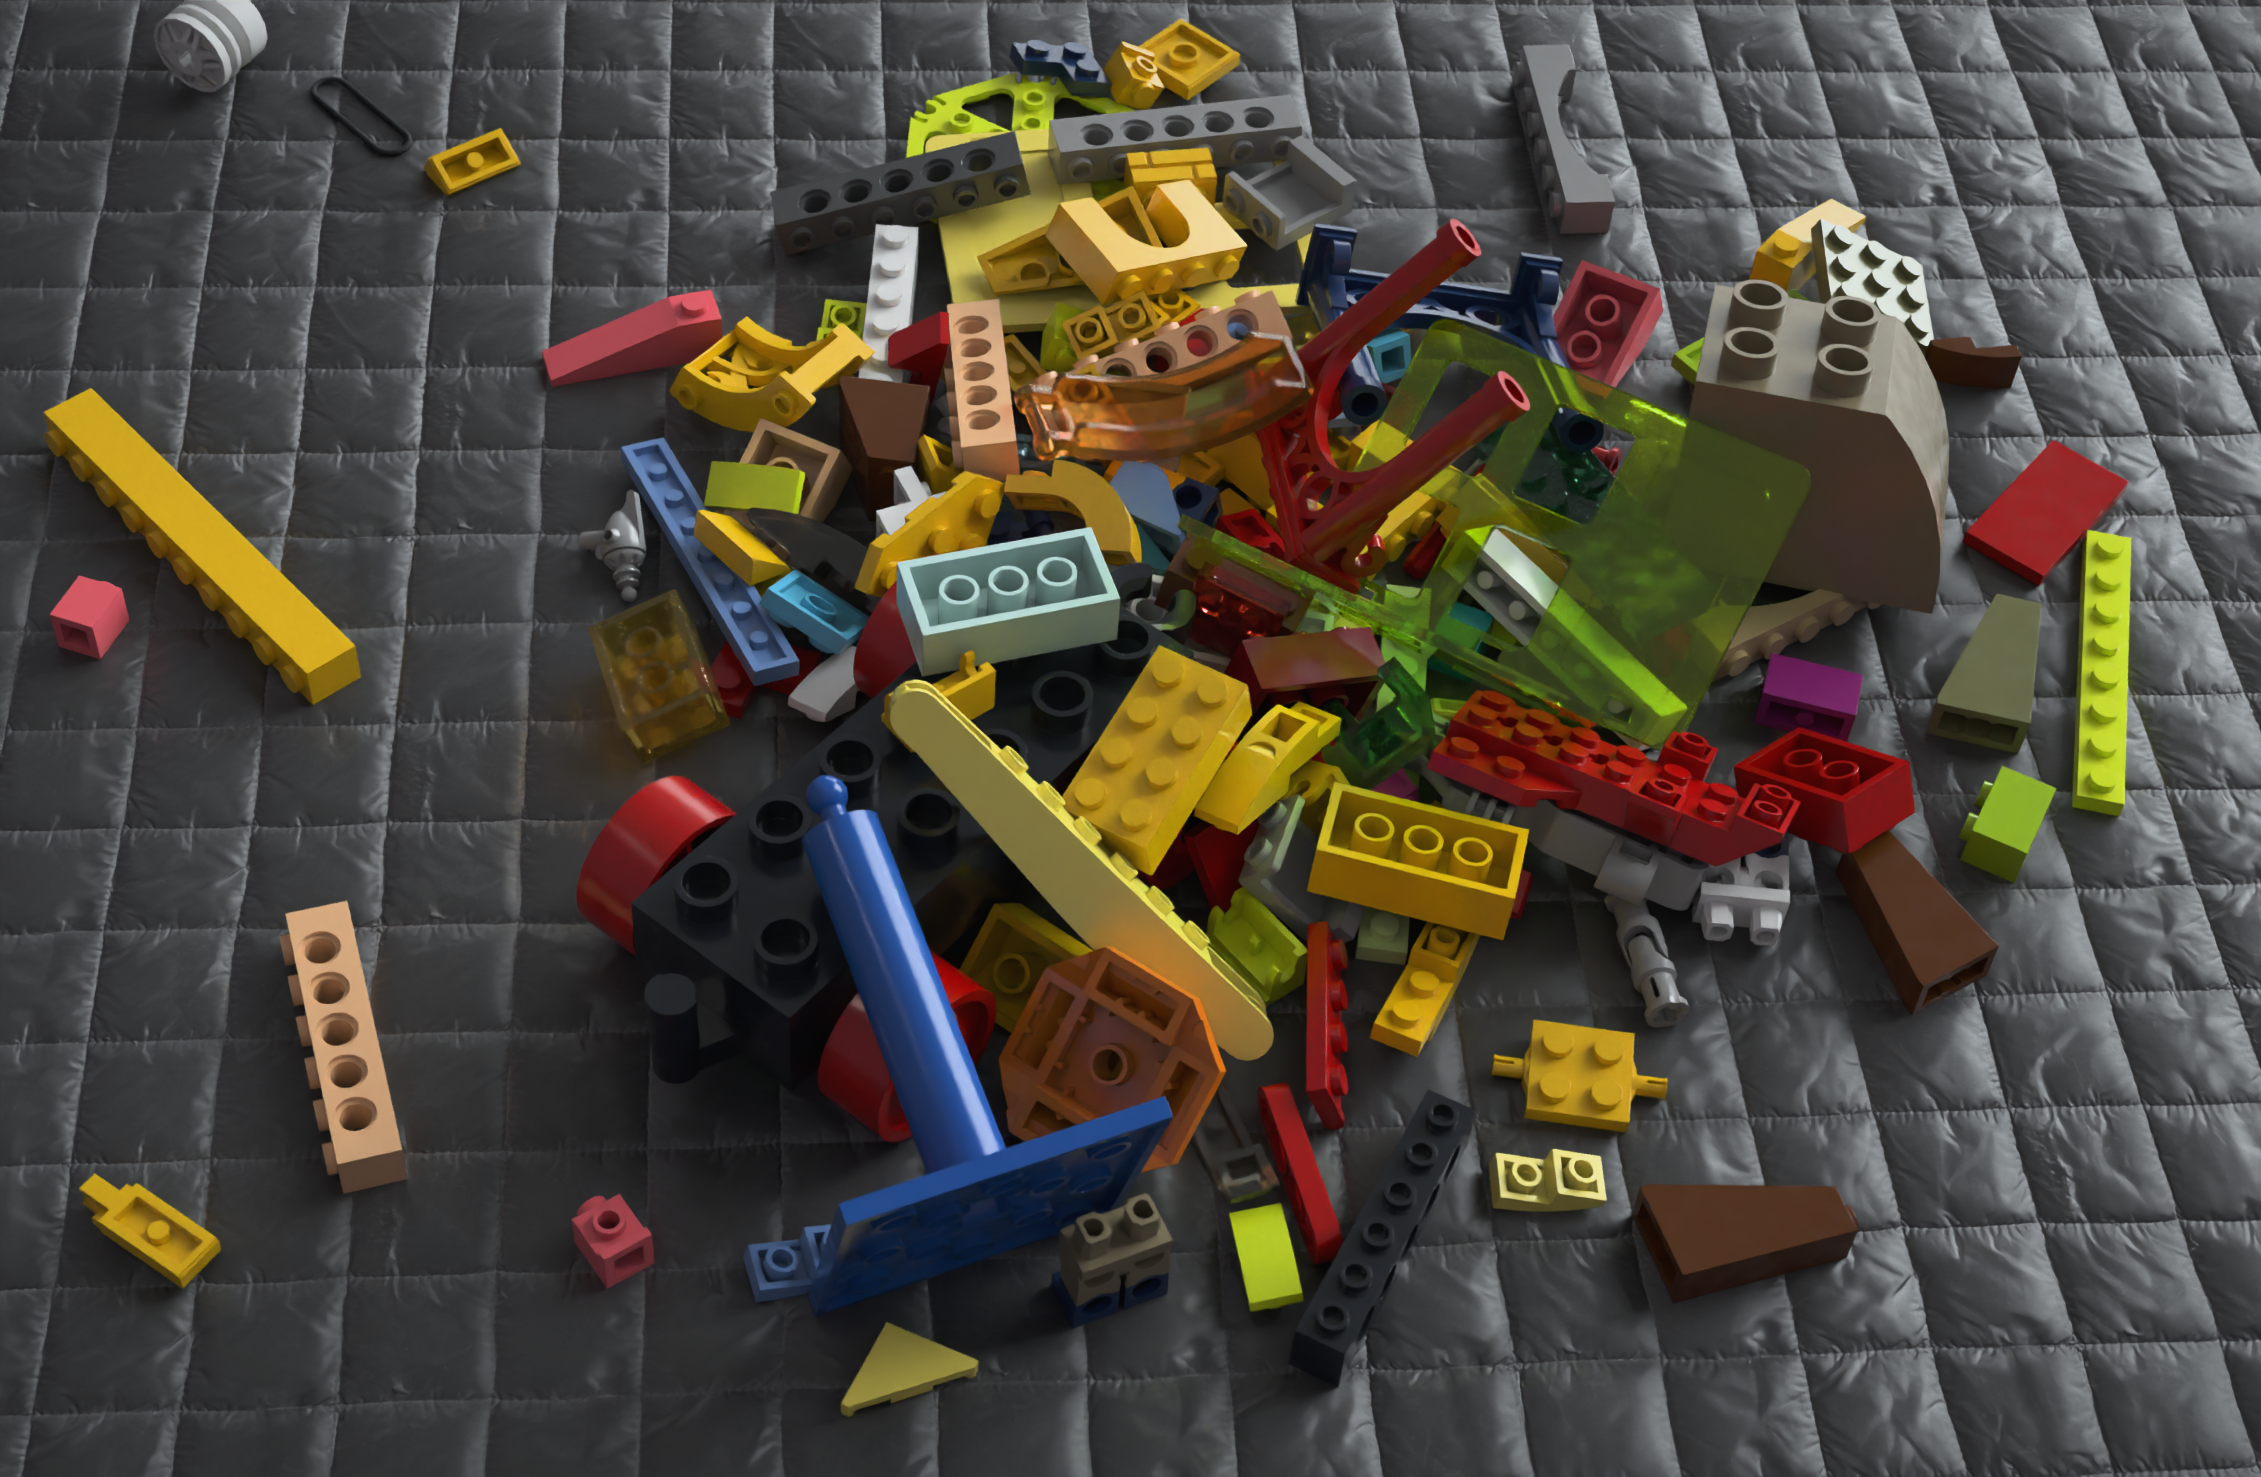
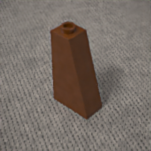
[1836,830,1999,1015]
[1631,1184,1858,1303]

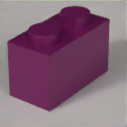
[1754,653,1863,742]

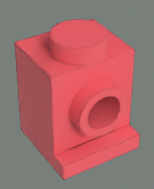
[572,1194,655,1289]

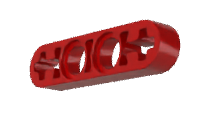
[1257,1082,1343,1265]

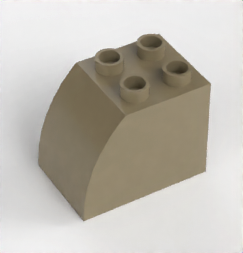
[1659,280,1949,614]

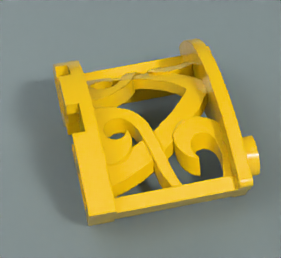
[670,316,875,432]

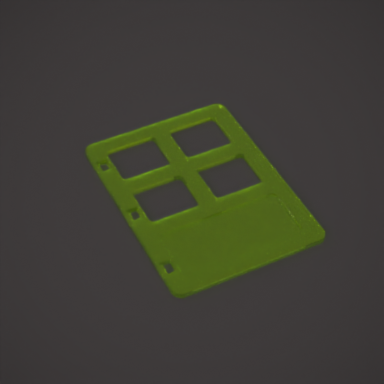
[1299,319,1811,751]
[1177,514,1602,729]

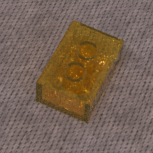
[587,589,731,764]

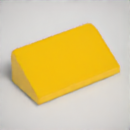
[424,128,521,196]
[694,510,788,586]

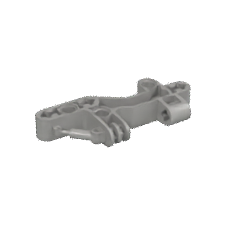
[1389,708,1709,911]

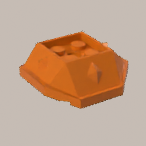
[998,947,1226,1174]

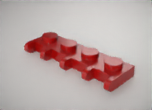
[1306,921,1348,1130]

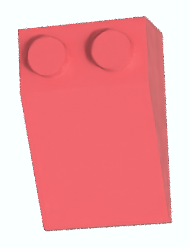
[1553,260,1663,401]

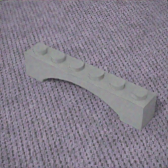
[1513,45,1615,234]

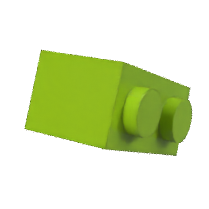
[1959,766,2057,883]

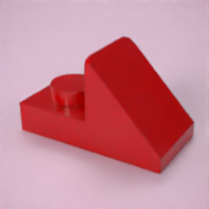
[888,312,949,406]

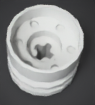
[153,0,268,92]

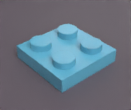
[759,569,869,656]

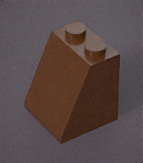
[839,375,930,521]

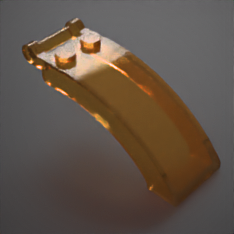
[1014,332,1315,461]

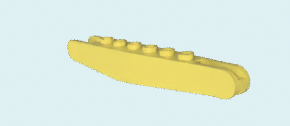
[889,680,1274,1061]

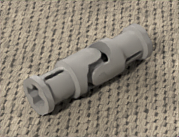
[1604,894,1690,1028]

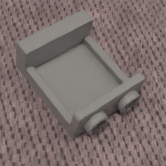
[1222,135,1356,251]
[1238,794,1365,943]

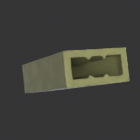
[1926,594,2042,754]

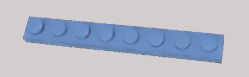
[621,437,799,686]

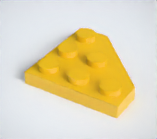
[854,471,1005,597]

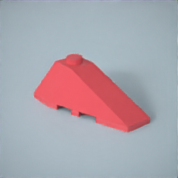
[542,290,722,387]

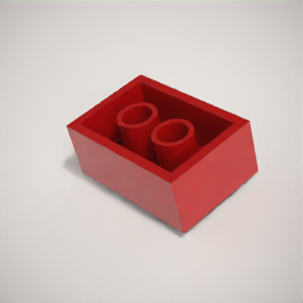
[1733,727,1915,854]

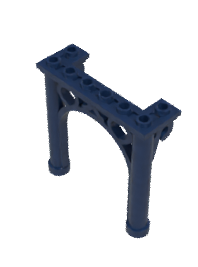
[1295,223,1604,453]

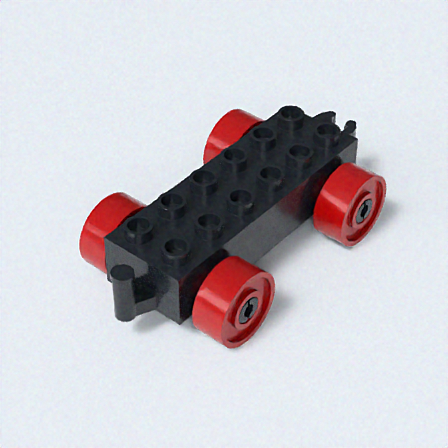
[576,554,1239,1142]

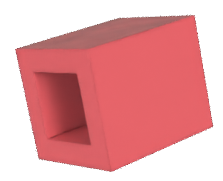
[50,575,130,660]

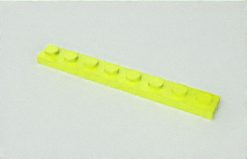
[2072,530,2131,816]

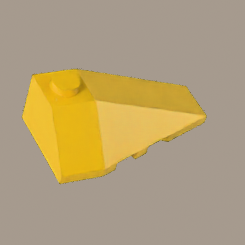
[977,186,1163,296]

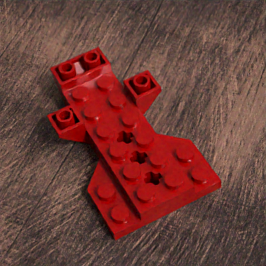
[1427,690,1801,867]

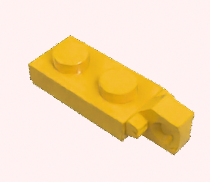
[79,1173,221,1289]

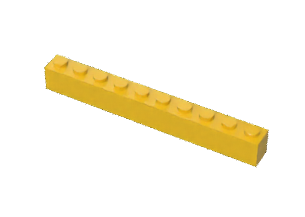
[43,388,361,705]

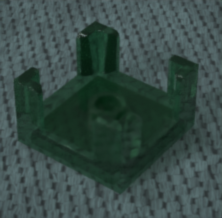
[1320,657,1437,790]

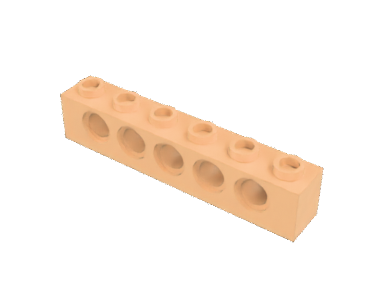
[1026,290,1293,445]
[944,299,1020,482]
[279,901,408,1194]

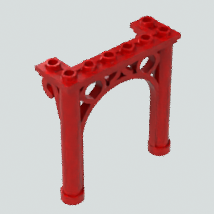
[1244,219,1530,605]

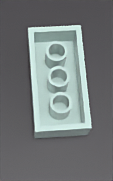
[896,527,1120,677]

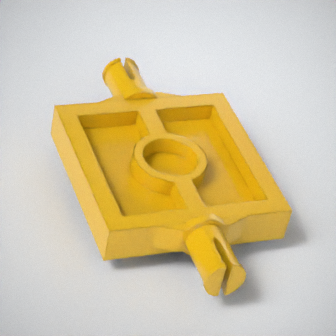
[1491,1019,1668,1133]

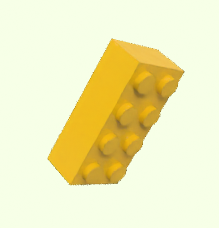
[1062,645,1252,876]
[1307,781,1529,940]

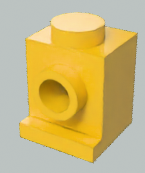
[1102,42,1164,110]

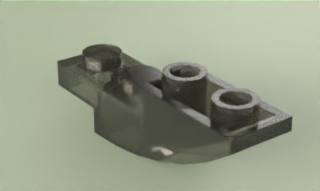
[745,508,882,613]

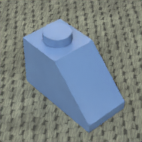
[1109,457,1185,554]

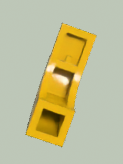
[1004,459,1142,567]

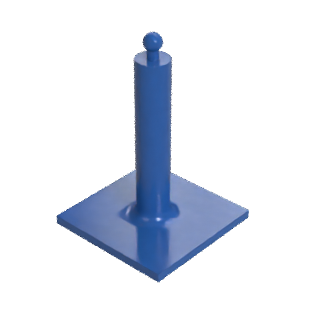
[802,775,1173,1317]

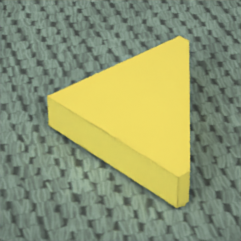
[841,1322,979,1417]

